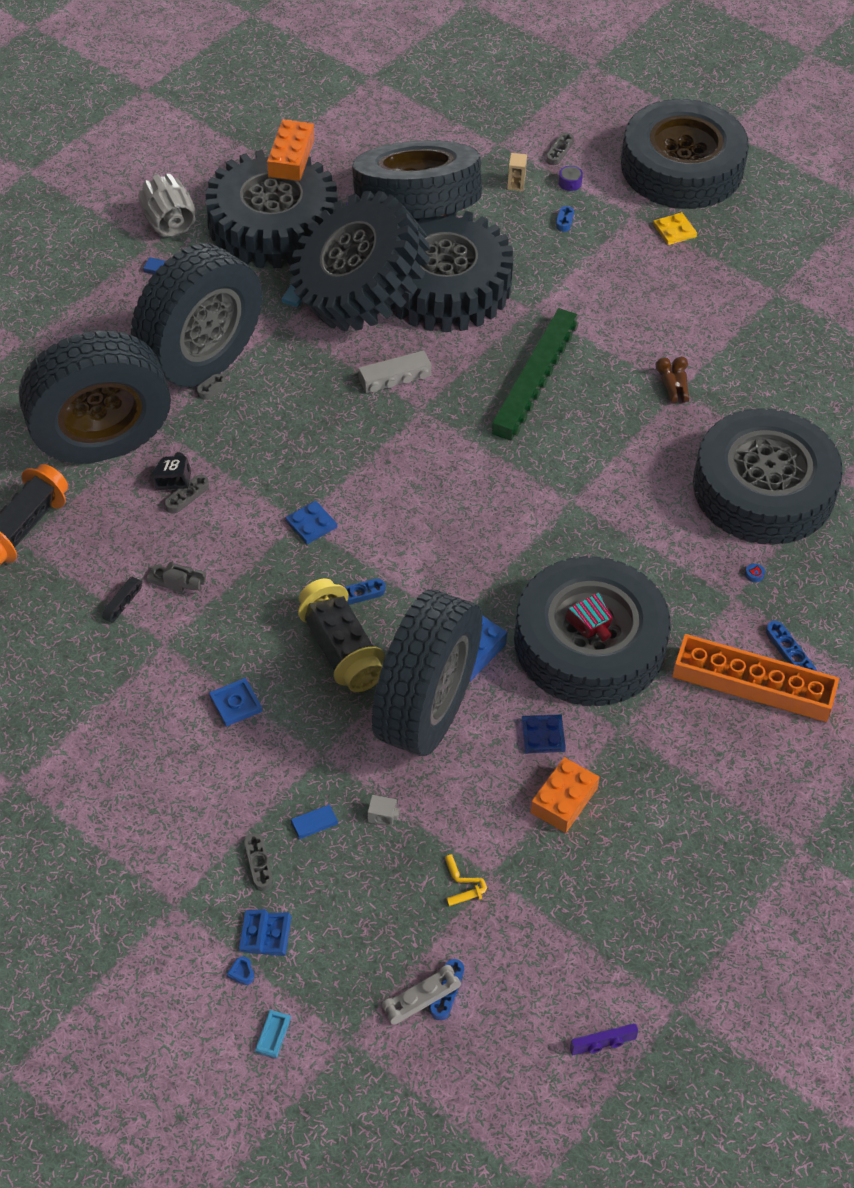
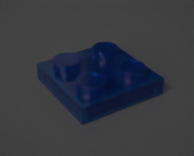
[521,714,566,754]

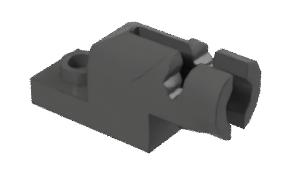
[147,562,206,593]

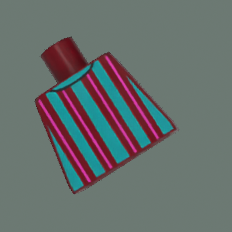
[565,592,612,642]

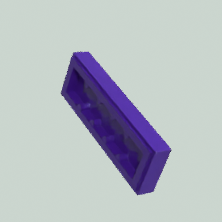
[570,1023,638,1056]

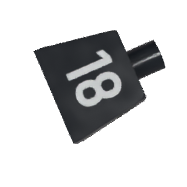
[150,452,191,490]

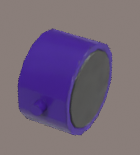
[558,166,583,191]

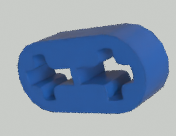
[556,206,574,232]

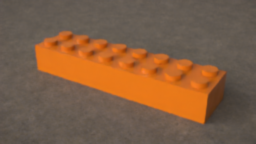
[672,634,840,722]

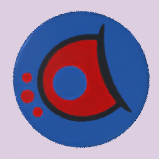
[745,564,765,582]

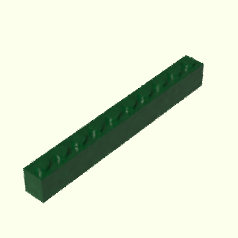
[492,308,579,441]

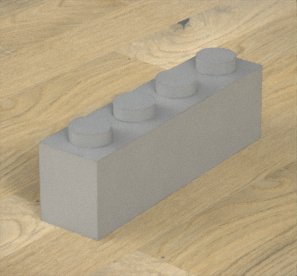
[359,350,432,393]

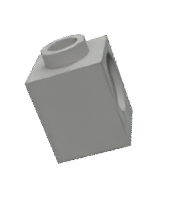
[368,795,400,827]

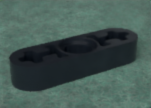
[102,576,142,623]

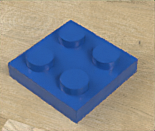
[285,501,337,544]
[209,678,263,727]

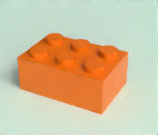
[530,757,600,833]

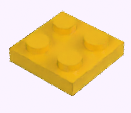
[653,212,697,245]

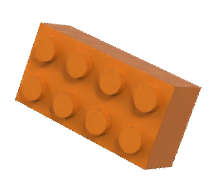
[267,119,315,181]

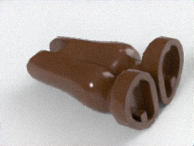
[655,357,689,403]

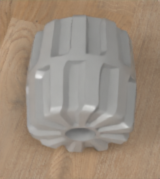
[138,173,196,237]

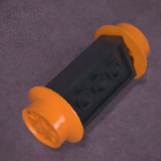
[0,464,68,565]

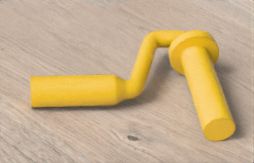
[445,855,487,906]

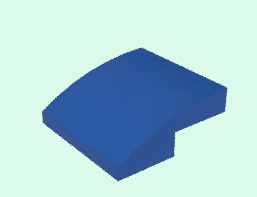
[239,909,292,956]

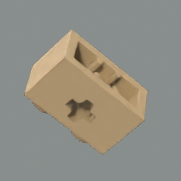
[507,153,527,191]

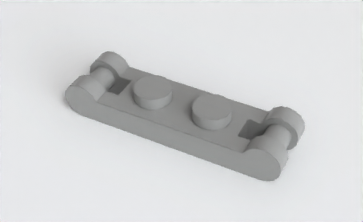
[381,965,461,1025]

